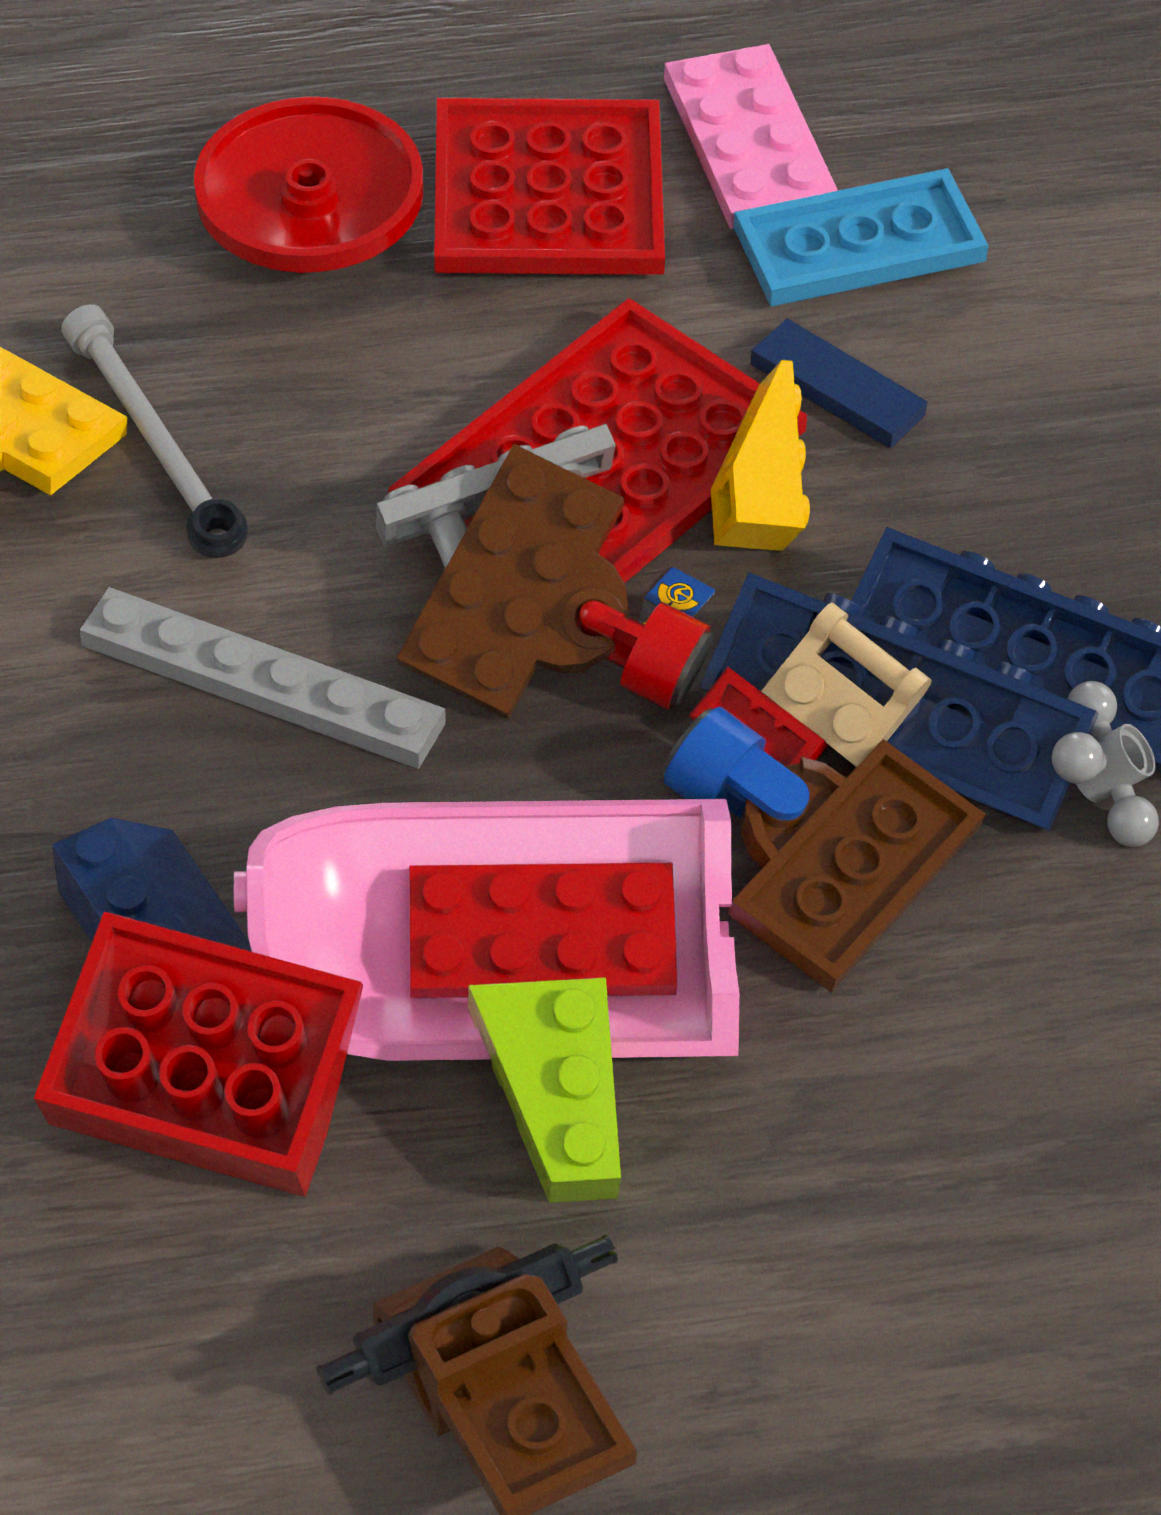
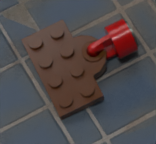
[397,444,713,719]

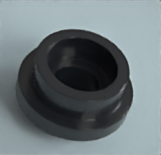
[187,499,248,558]

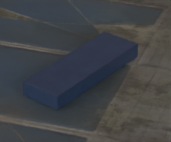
[750,318,927,449]

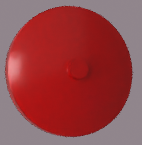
[194,97,423,273]

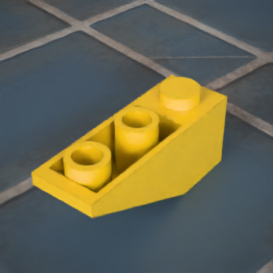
[711,360,810,551]

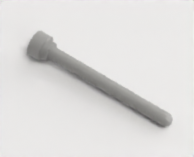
[61,304,213,512]

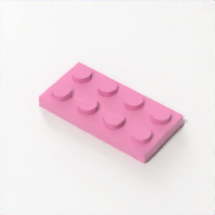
[664,44,838,229]

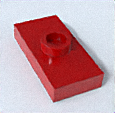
[689,667,828,766]

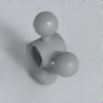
[1052,681,1159,847]

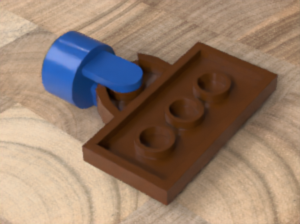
[662,707,986,992]

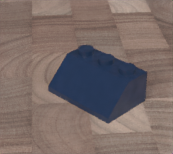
[52,818,252,952]

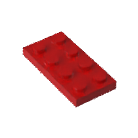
[409,863,677,998]

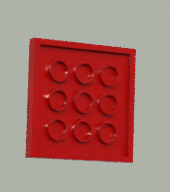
[434,98,665,275]

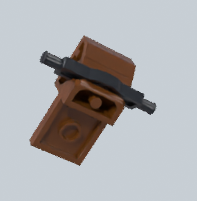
[316,1234,637,1515]

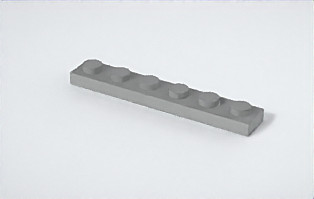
[80,587,446,769]

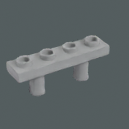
[376,424,616,568]

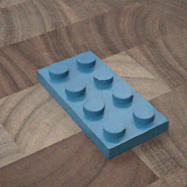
[734,168,988,307]

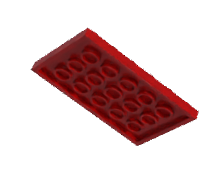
[388,298,807,584]

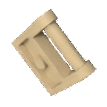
[762,603,932,767]

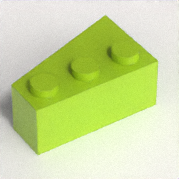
[468,978,621,1203]

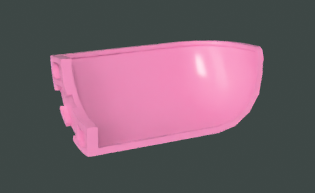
[234,799,739,1061]

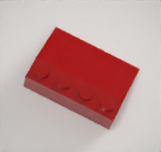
[34,911,363,1197]

